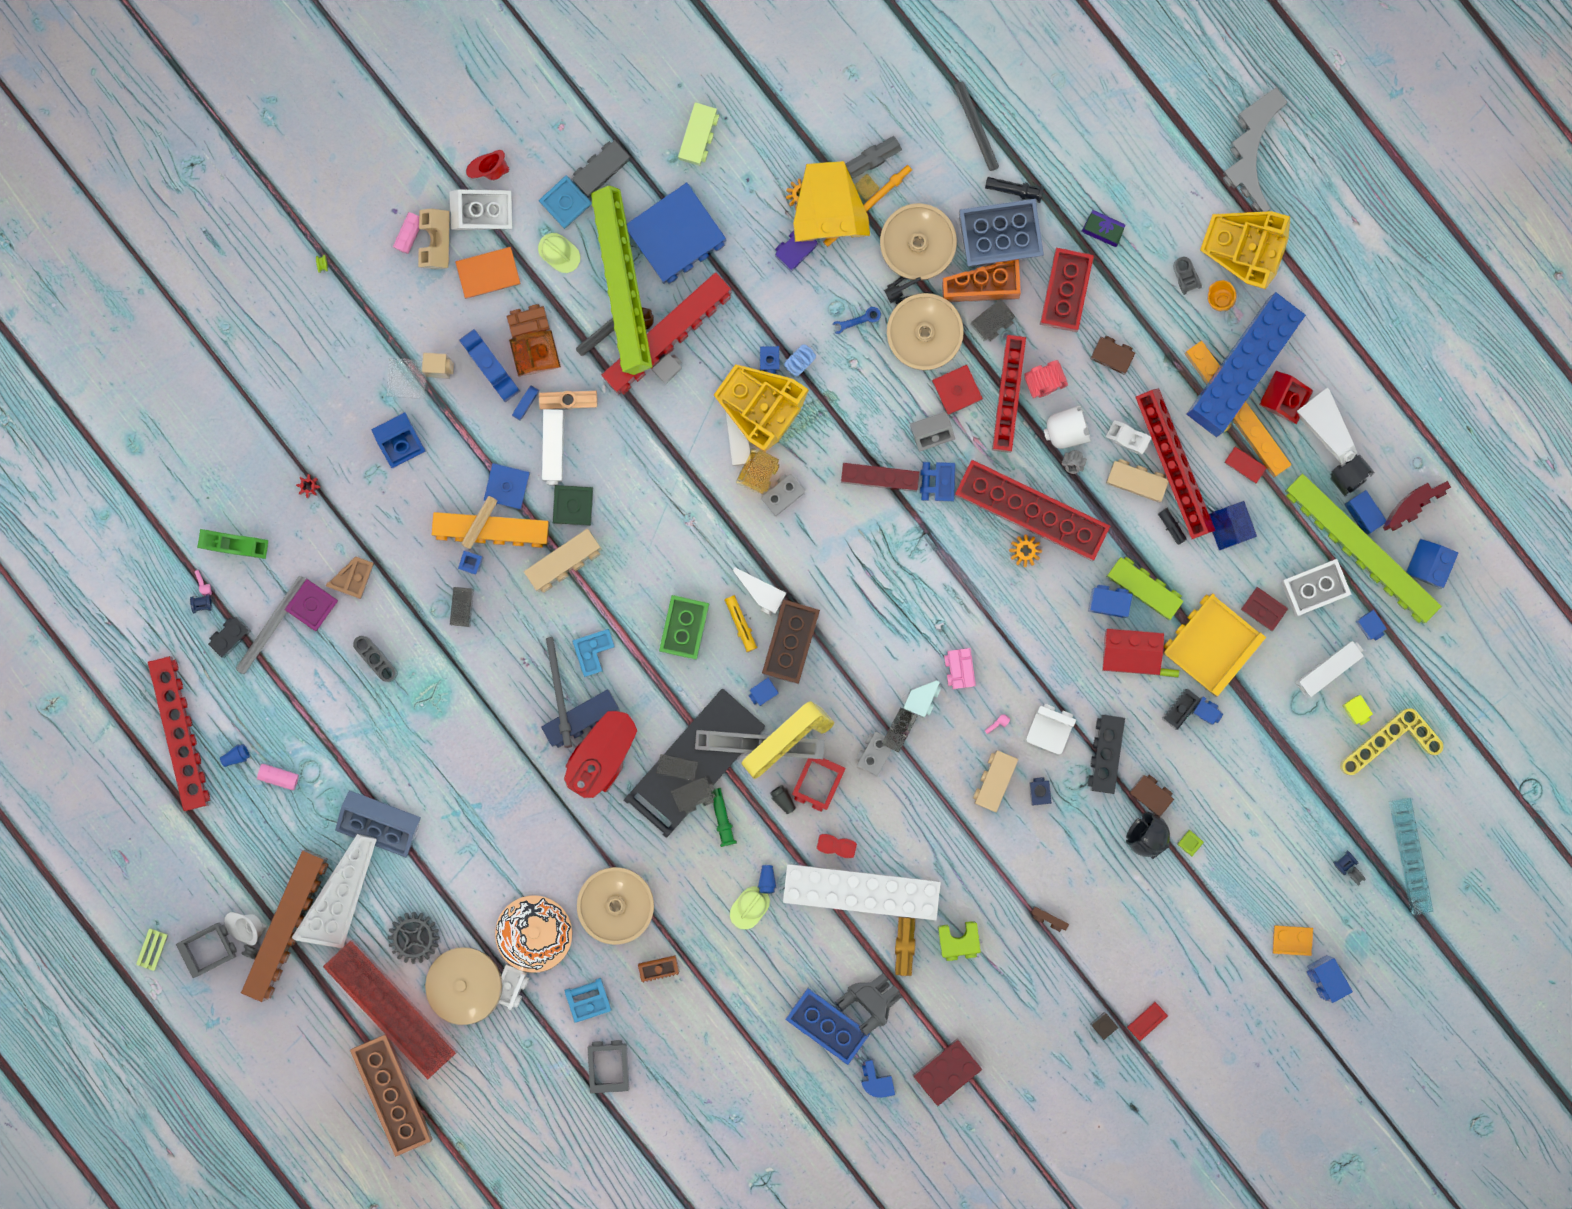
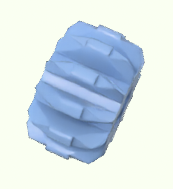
[784,344,816,376]

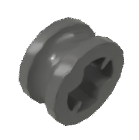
[1348,867,1366,886]
[241,945,259,960]

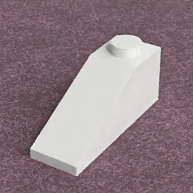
[733,567,786,616]

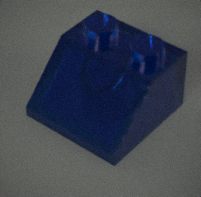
[1209,501,1257,551]

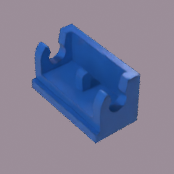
[1344,490,1386,535]

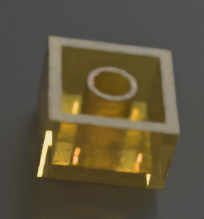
[735,448,780,494]

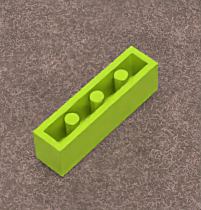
[1106,556,1184,620]

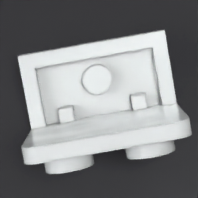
[1026,704,1076,754]
[499,964,529,1010]

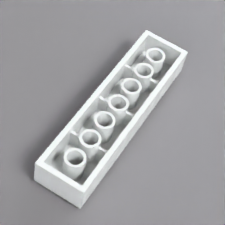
[783,864,941,920]

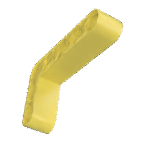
[741,701,834,779]
[1340,708,1444,775]

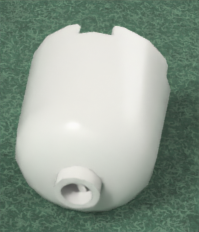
[1044,405,1091,449]

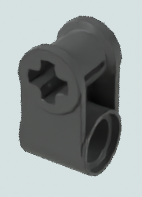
[1173,256,1202,295]

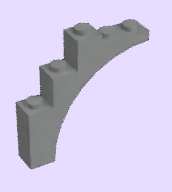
[1223,87,1288,212]
[695,730,825,759]

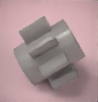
[1062,450,1087,474]

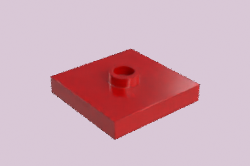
[932,364,983,415]

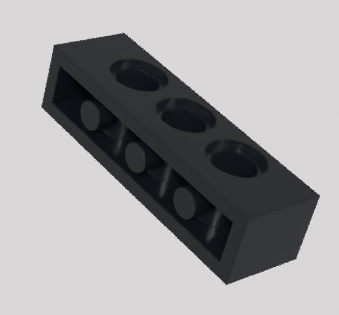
[1088,715,1125,794]

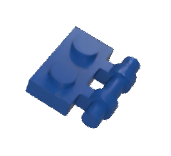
[920,462,955,502]

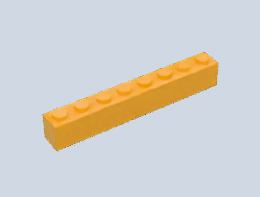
[1184,340,1291,478]

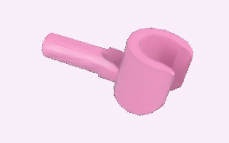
[195,570,212,596]
[985,714,1010,734]

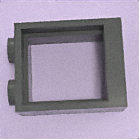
[176,922,237,978]
[587,1040,629,1093]

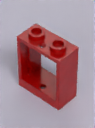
[792,758,846,812]

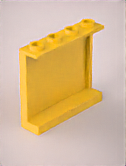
[1163,593,1266,697]

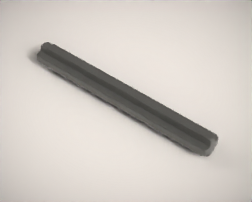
[954,81,999,171]

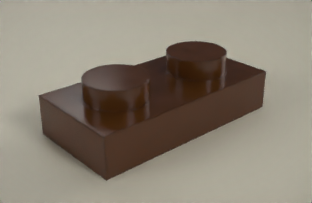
[1030,906,1069,932]

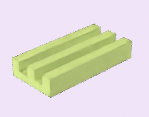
[136,928,168,971]

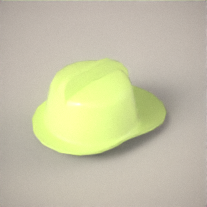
[538,233,581,273]
[730,886,770,929]

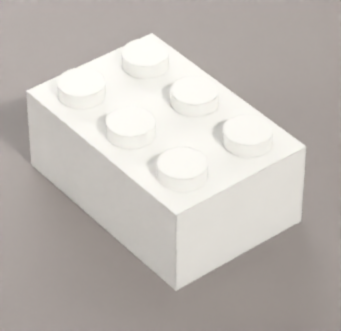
[1281,559,1352,617]

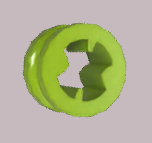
[316,255,328,273]

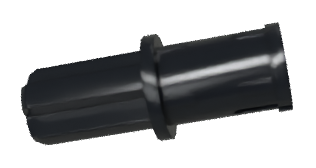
[1158,507,1187,545]

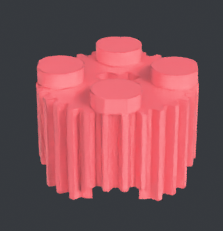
[1024,360,1068,398]

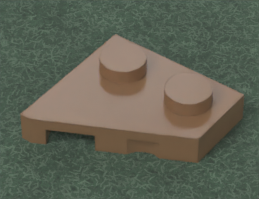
[326,556,374,599]

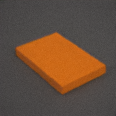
[455,247,521,299]

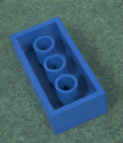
[785,987,870,1065]

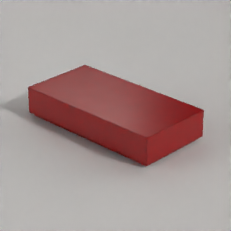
[1224,446,1267,484]
[1127,1002,1168,1042]

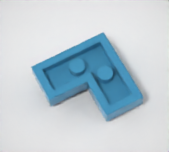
[572,629,615,677]

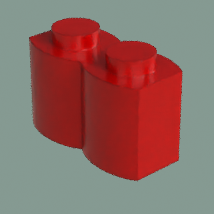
[816,834,857,858]

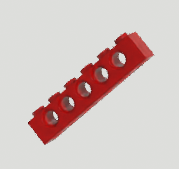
[992,335,1026,453]

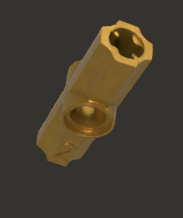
[895,917,915,976]

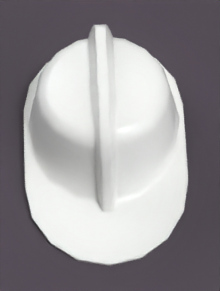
[224,912,266,945]

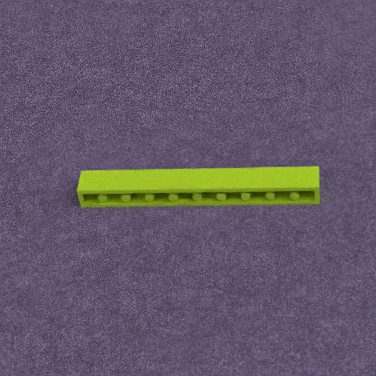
[591,185,652,375]
[1285,473,1442,624]

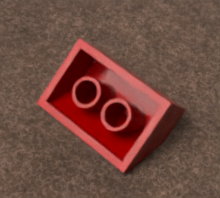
[1102,629,1164,675]

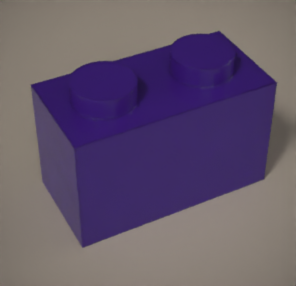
[775,230,818,272]

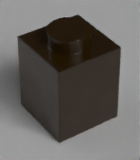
[1090,1012,1118,1040]

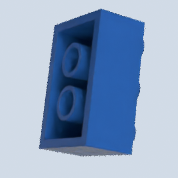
[1306,955,1353,1003]

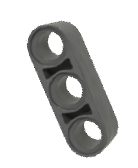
[353,636,397,682]

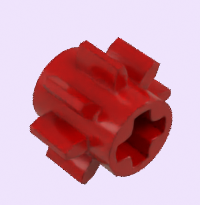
[296,474,321,498]

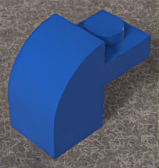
[861,1059,895,1098]

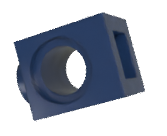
[1029,777,1052,806]

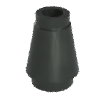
[770,785,796,814]

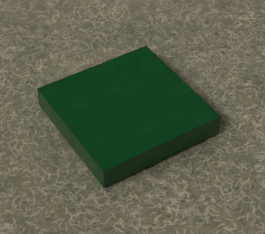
[553,485,593,526]

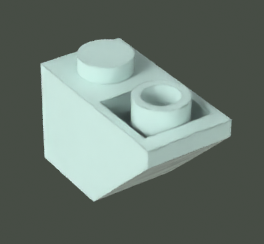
[903,681,942,717]

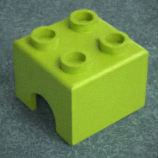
[937,921,981,961]

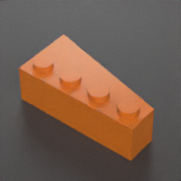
[942,259,1021,302]

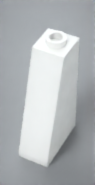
[1297,388,1357,465]
[542,409,565,485]
[1295,641,1364,698]

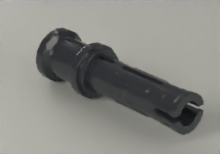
[985,177,1044,203]

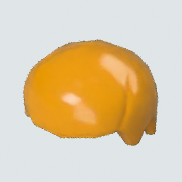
[1207,280,1237,312]

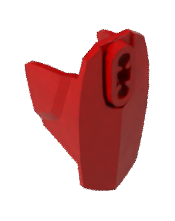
[564,711,638,798]

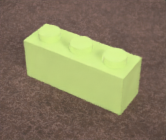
[678,102,720,166]

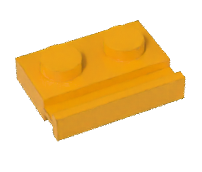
[1272,925,1313,956]

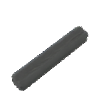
[576,318,614,356]

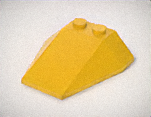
[793,161,870,242]
[1200,211,1290,289]
[714,364,809,452]

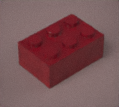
[913,1039,982,1106]

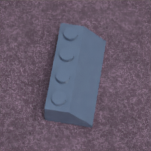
[335,790,421,858]

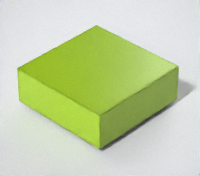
[1177,830,1204,857]

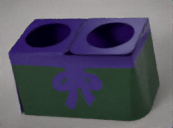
[1081,210,1126,247]

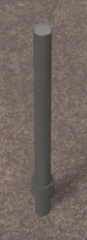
[546,637,572,748]

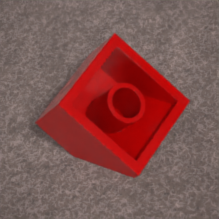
[1259,371,1313,425]

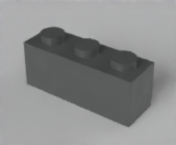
[572,140,631,198]

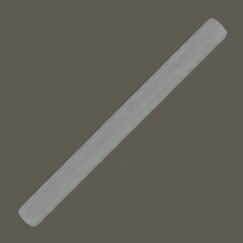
[236,576,305,674]

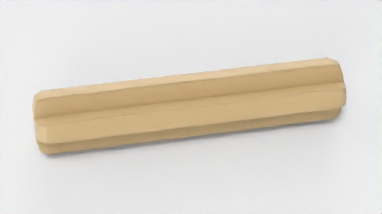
[462,496,497,549]

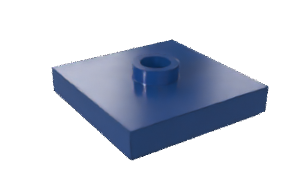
[484,463,530,510]

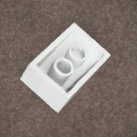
[449,190,512,230]

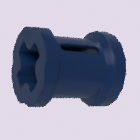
[190,594,212,614]
[1333,850,1359,875]

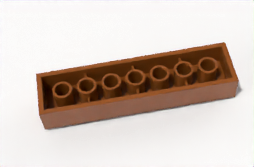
[241,850,329,1002]

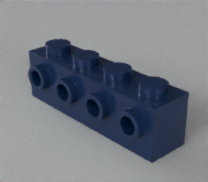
[541,689,620,748]

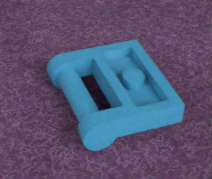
[564,978,612,1023]

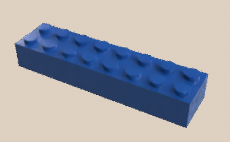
[1186,292,1306,438]

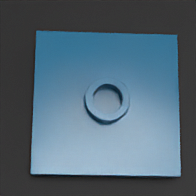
[538,175,592,229]

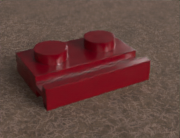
[1240,587,1288,631]

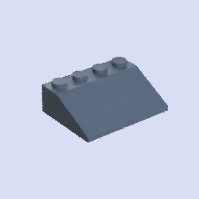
[959,199,1044,267]

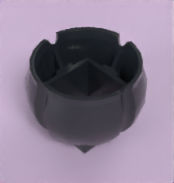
[1126,812,1170,859]

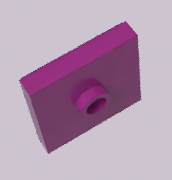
[284,578,338,631]

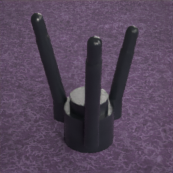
[884,277,933,305]

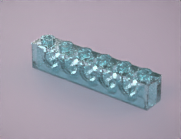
[1389,797,1434,915]

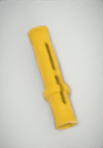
[724,595,758,652]

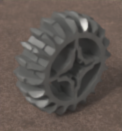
[388,912,440,964]

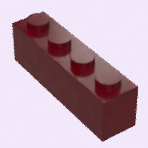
[841,463,920,492]

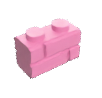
[944,648,976,689]

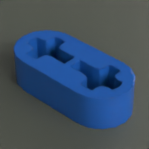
[512,385,539,421]

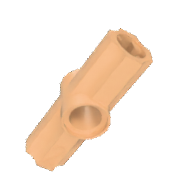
[539,391,597,410]

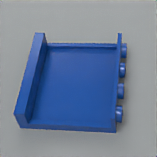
[627,182,726,284]

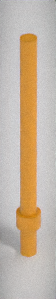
[823,165,912,247]

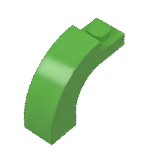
[197,529,269,559]

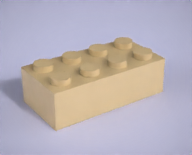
[524,528,602,593]

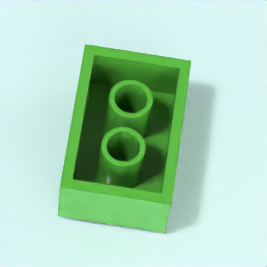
[659,595,710,660]

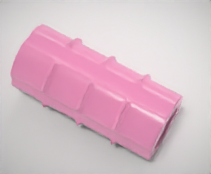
[393,212,420,254]
[257,763,299,791]

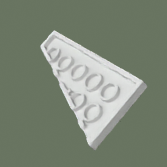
[292,834,377,949]

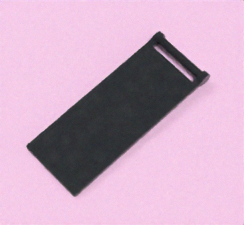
[623,689,765,838]

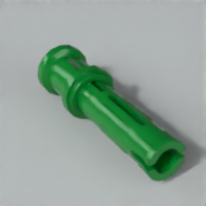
[709,788,737,847]

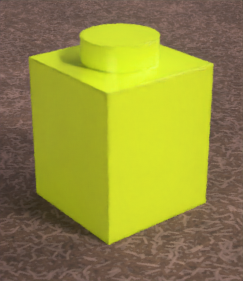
[1342,695,1373,725]

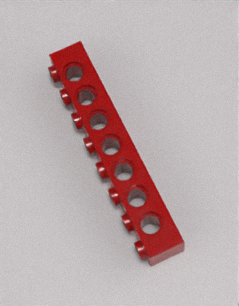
[1135,388,1216,539]
[148,656,211,811]

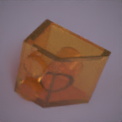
[509,330,561,377]

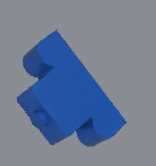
[459,329,521,403]

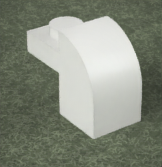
[1106,420,1152,454]

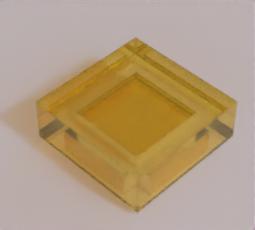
[855,174,880,201]

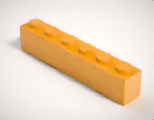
[431,512,549,548]

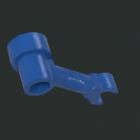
[832,307,881,334]

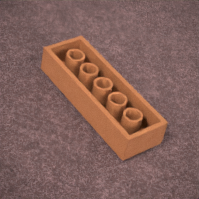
[350,1033,433,1157]

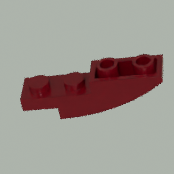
[1383,481,1451,531]

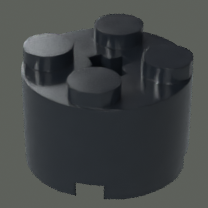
[1330,454,1375,497]

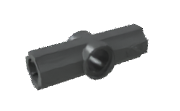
[845,136,902,179]

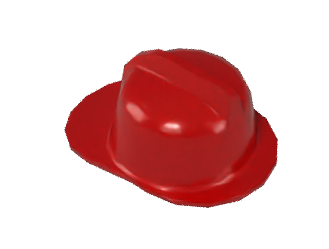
[466,150,510,181]

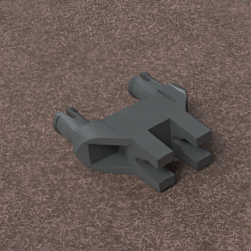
[835,973,902,1036]

